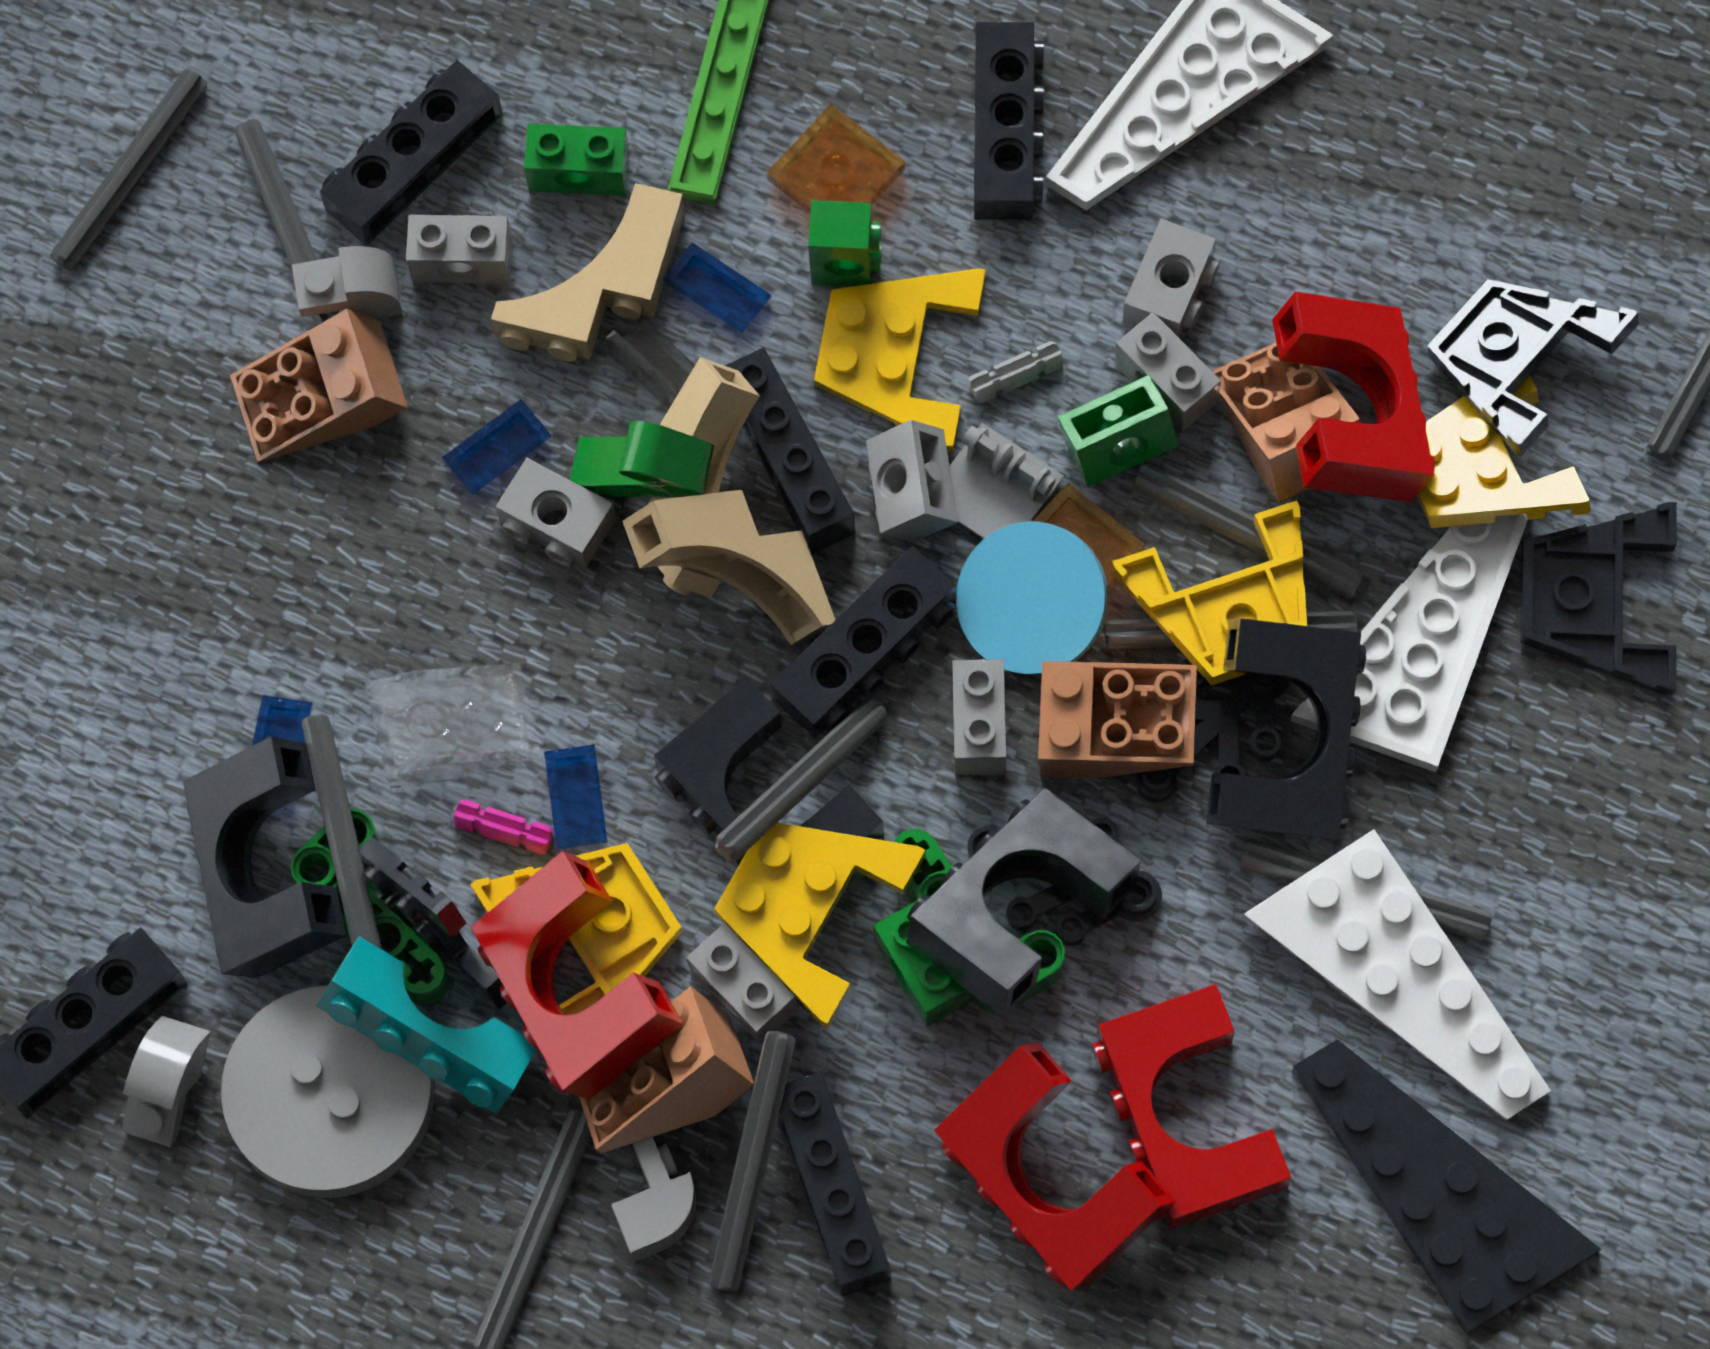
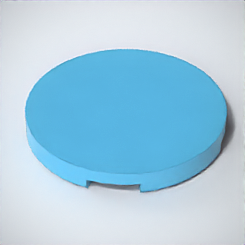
[956,522,1108,674]

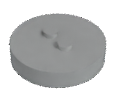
[221,985,435,1198]

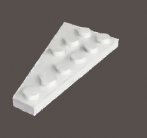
[1046,0,1334,210]
[1291,514,1528,773]
[1243,829,1551,1120]

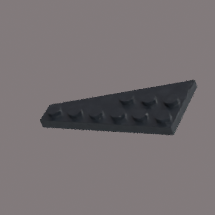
[1292,1039,1601,1335]

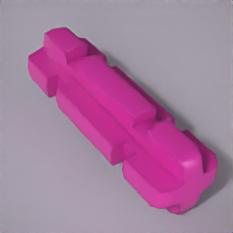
[453,799,553,855]

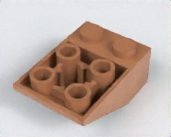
[230,309,408,463]
[1212,342,1361,503]
[1038,661,1197,779]
[579,986,754,1153]

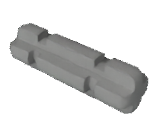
[968,341,1063,403]

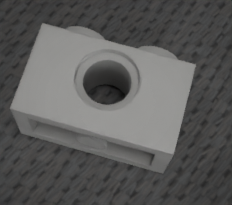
[406,215,512,284]
[1123,219,1221,338]
[1114,312,1221,433]
[866,420,958,542]
[496,457,617,568]
[952,659,1006,775]
[686,923,799,1045]

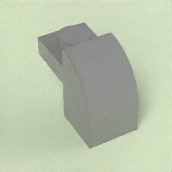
[292,246,403,319]
[121,1016,211,1147]
[611,1137,696,1262]

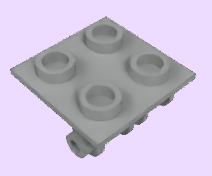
[949,423,1064,539]

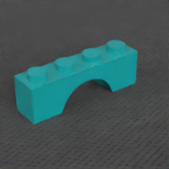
[316,936,536,1114]

